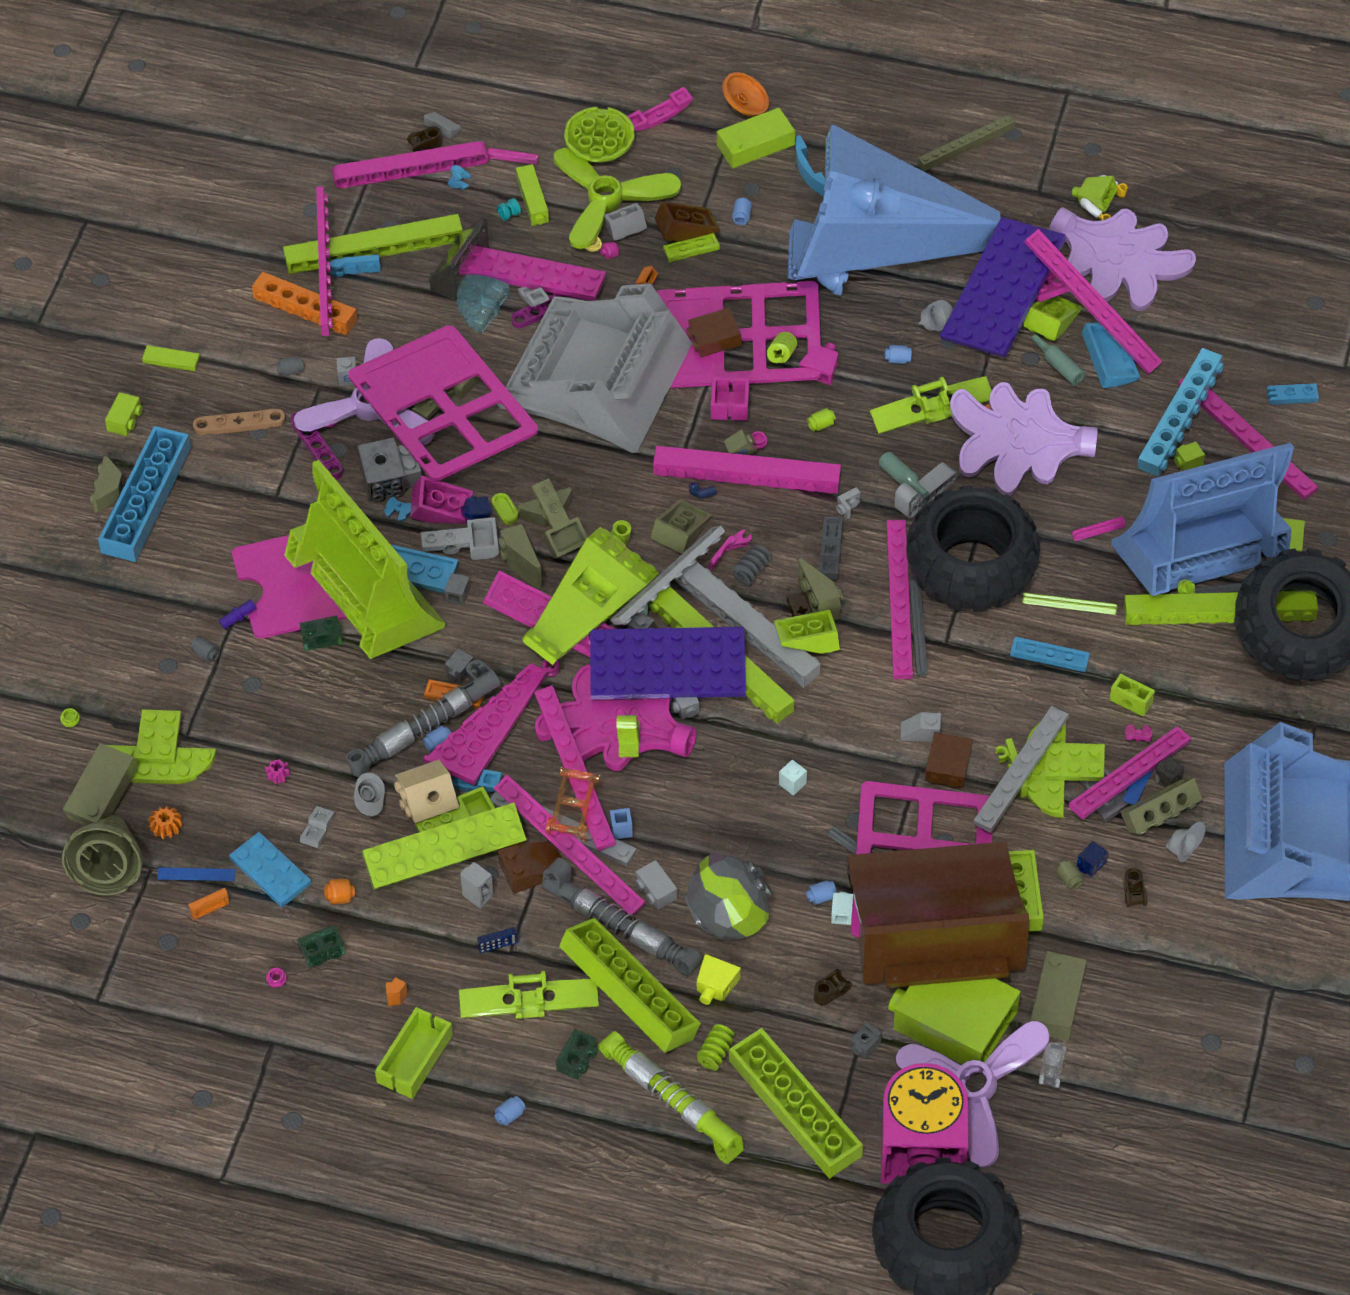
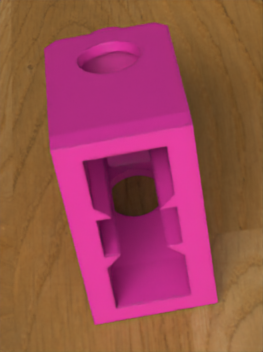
[799,343,839,385]

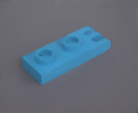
[1267,383,1319,405]

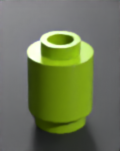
[807,408,836,432]

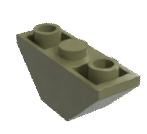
[90,456,124,512]
[518,487,572,527]

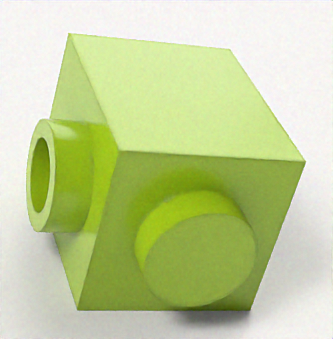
[1174,442,1205,471]

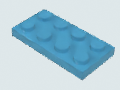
[390,544,459,593]
[229,832,312,908]

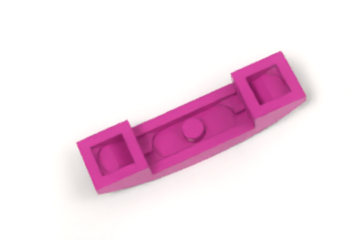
[627,87,693,131]

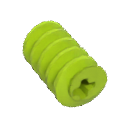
[767,332,797,363]
[697,1024,735,1071]

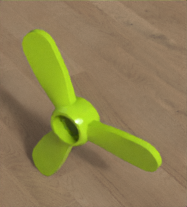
[553,148,681,249]

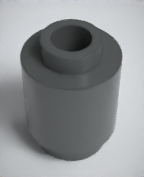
[276,356,304,377]
[191,636,219,662]

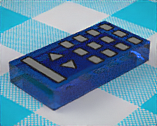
[477,927,518,954]

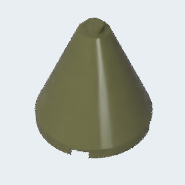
[62,815,143,896]

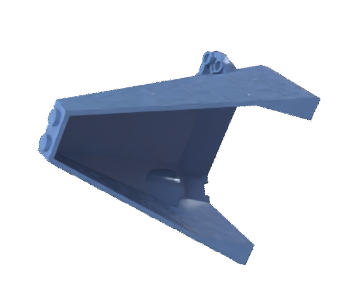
[787,125,1000,296]

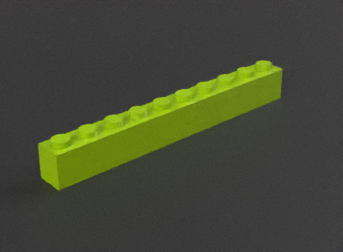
[283,214,463,274]
[649,586,795,724]
[1123,591,1318,625]

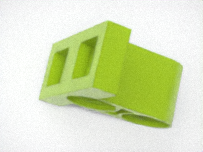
[617,715,640,757]

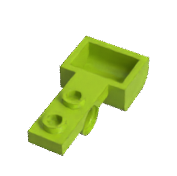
[415,786,495,833]

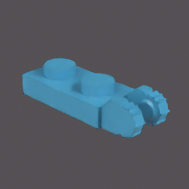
[330,255,381,277]

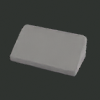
[423,112,462,139]

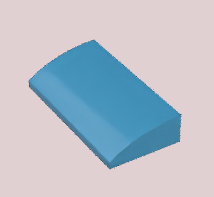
[1081,323,1140,388]

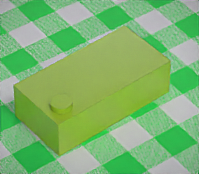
[717,108,795,169]

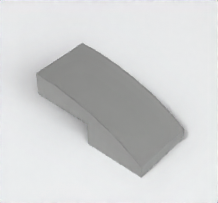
[518,287,549,307]
[300,806,335,848]

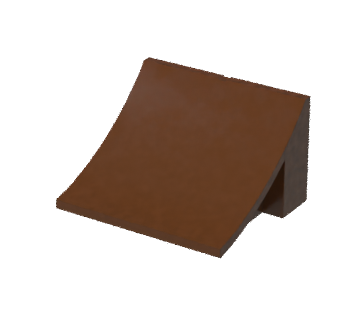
[848,841,1030,988]

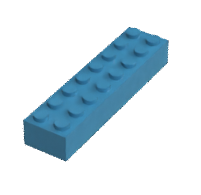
[98,426,191,562]

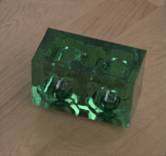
[297,925,345,968]
[556,1029,599,1080]

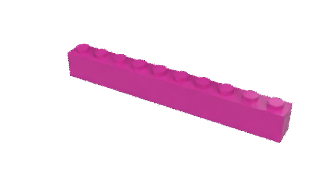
[653,446,841,494]

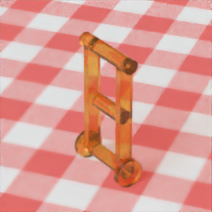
[545,768,600,841]

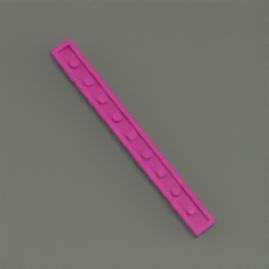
[316,186,332,336]
[1024,229,1163,375]
[1178,377,1318,500]
[887,520,913,679]
[534,685,616,852]
[493,775,646,917]

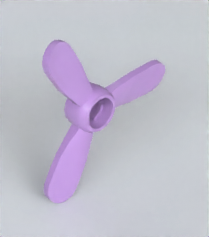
[294,338,434,445]
[896,1021,1050,1168]

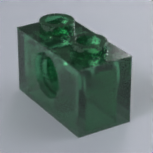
[299,615,342,651]

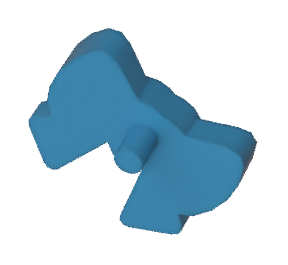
[448,165,471,190]
[384,497,411,522]

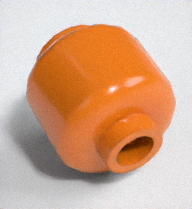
[324,879,355,905]

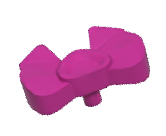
[1124,724,1153,742]

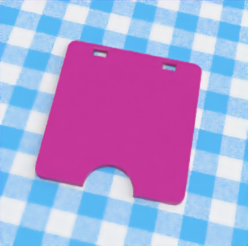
[232,535,347,639]

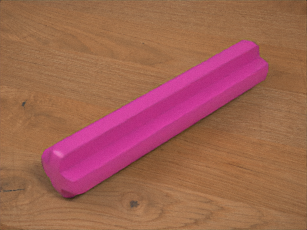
[487,148,539,165]
[1072,516,1125,541]

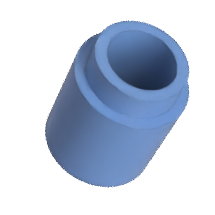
[732,198,752,225]
[885,345,912,364]
[422,725,451,752]
[806,880,837,905]
[494,1096,526,1126]

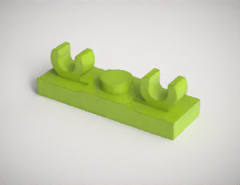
[996,738,1028,798]

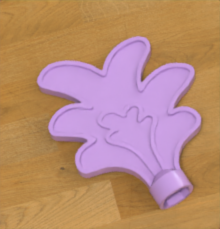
[1049,207,1196,311]
[950,382,1097,496]

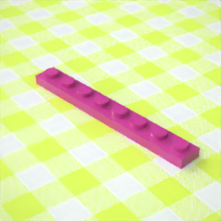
[1069,726,1191,820]

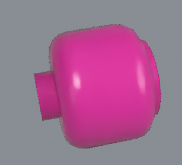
[600,242,619,259]

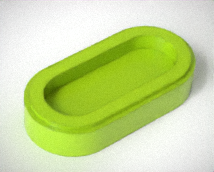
[492,493,519,525]

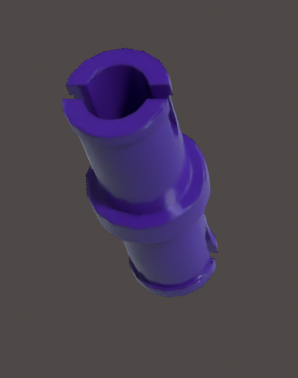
[218,599,257,630]

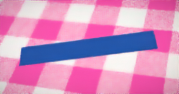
[1122,769,1154,805]
[157,867,236,881]

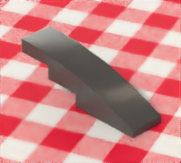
[819,516,843,580]

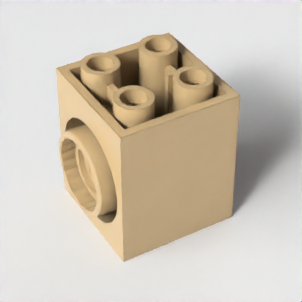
[394,760,459,823]

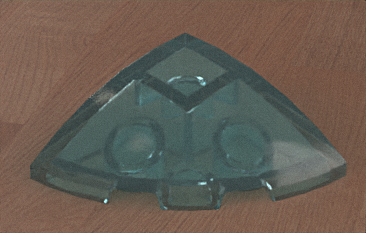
[456,274,510,334]

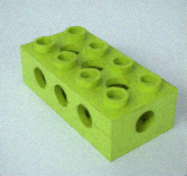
[1009,850,1044,931]

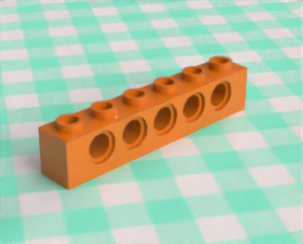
[252,272,358,335]

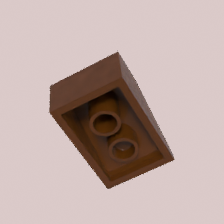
[654,201,720,241]
[498,841,562,894]

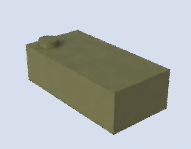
[63,743,139,826]
[1030,951,1087,1040]

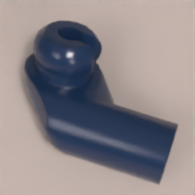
[689,482,717,499]

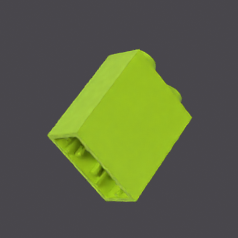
[888,978,1021,1065]

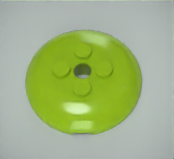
[564,107,634,162]

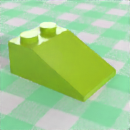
[1023,296,1082,341]
[774,610,840,654]

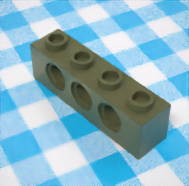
[1120,777,1203,835]

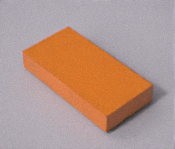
[188,888,229,920]

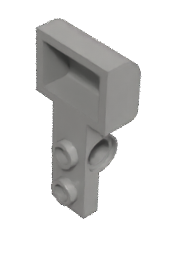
[421,517,499,560]

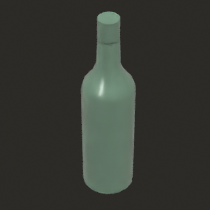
[1031,334,1086,386]
[879,452,929,498]

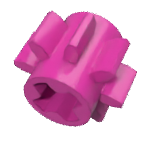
[265,759,290,784]

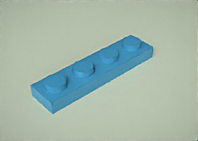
[1010,637,1090,672]

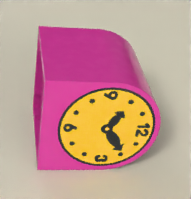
[880,1063,968,1184]

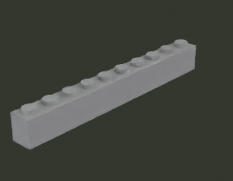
[669,558,820,688]

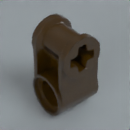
[407,126,442,152]
[787,592,811,617]
[1123,868,1147,907]
[813,969,852,1006]

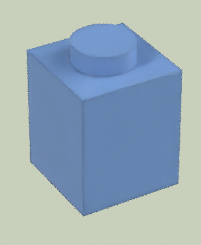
[610,808,633,839]

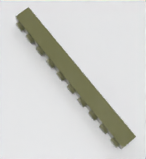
[918,114,1015,172]

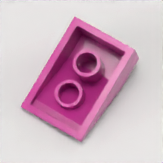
[410,475,473,524]

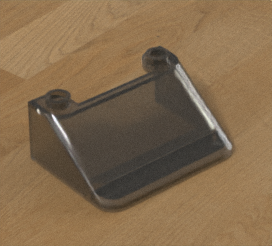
[428,218,489,300]

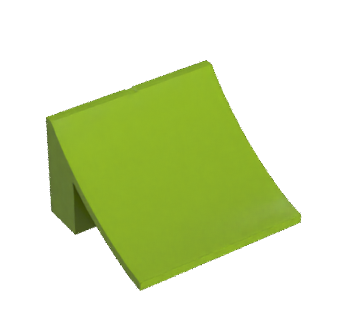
[284,460,446,659]

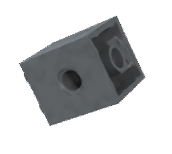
[357,438,405,502]

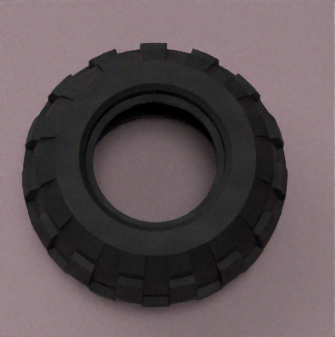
[906,485,1040,612]
[1234,548,1350,682]
[872,1157,1022,1295]

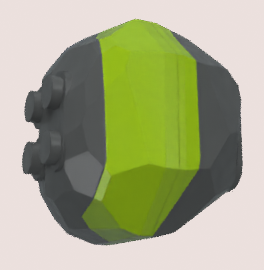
[684,853,772,940]

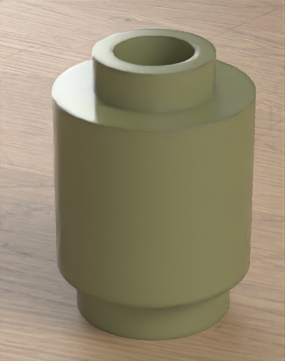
[1056,860,1084,890]

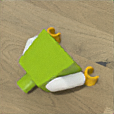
[1072,175,1128,221]

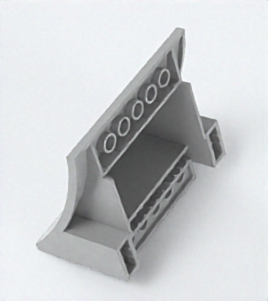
[497,283,692,453]

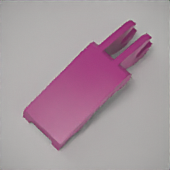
[708,530,752,571]

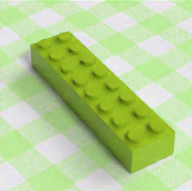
[361,803,526,890]
[559,918,701,1053]
[729,1028,863,1179]

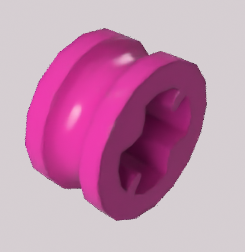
[542,660,559,677]

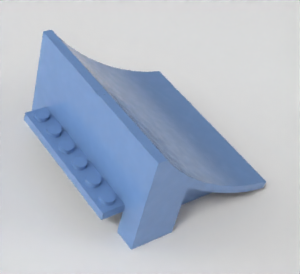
[1111,443,1294,596]
[1224,722,1350,901]

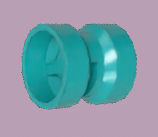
[497,198,521,221]

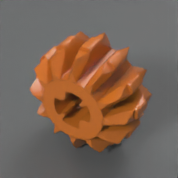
[149,805,182,840]

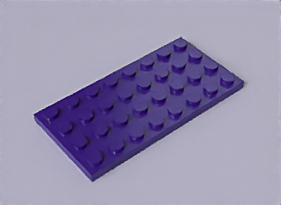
[940,217,1067,358]
[590,627,746,700]

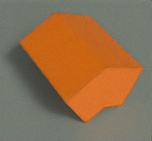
[635,266,658,285]
[386,977,408,1006]

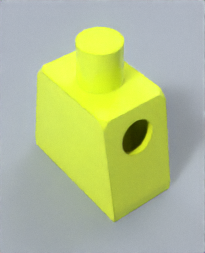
[697,954,741,1005]

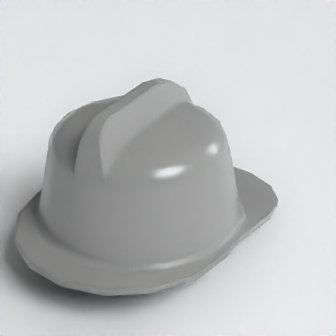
[918,300,953,331]
[354,773,385,816]
[1166,821,1205,863]

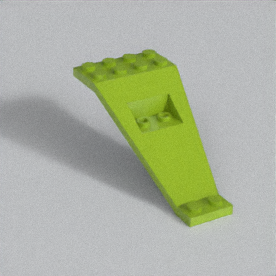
[523,527,659,665]

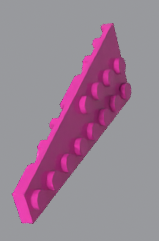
[423,663,547,785]

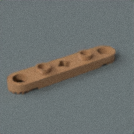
[193,409,285,436]

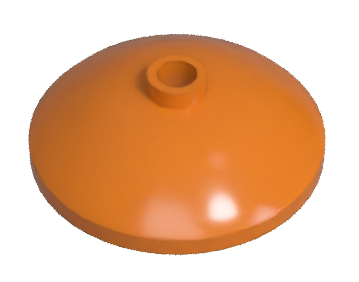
[722,72,769,117]

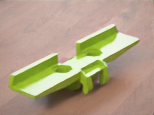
[870,376,992,434]
[459,971,599,1019]

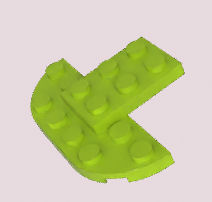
[106,709,217,784]
[1026,723,1105,818]

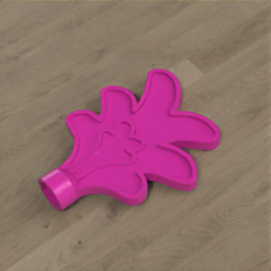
[535,665,697,771]

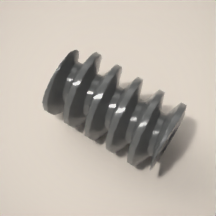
[732,544,772,586]

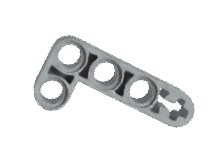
[895,463,958,518]

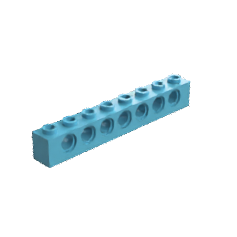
[1138,348,1224,477]

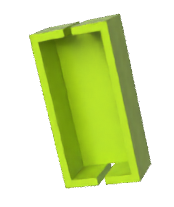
[375,1007,453,1099]

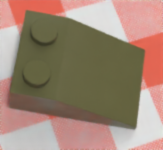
[650,499,712,554]
[498,524,542,590]
[798,558,842,620]

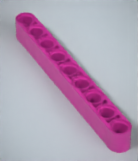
[332,141,489,188]

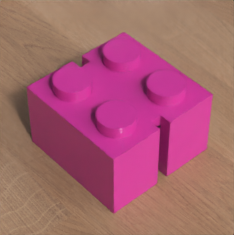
[711,377,749,421]

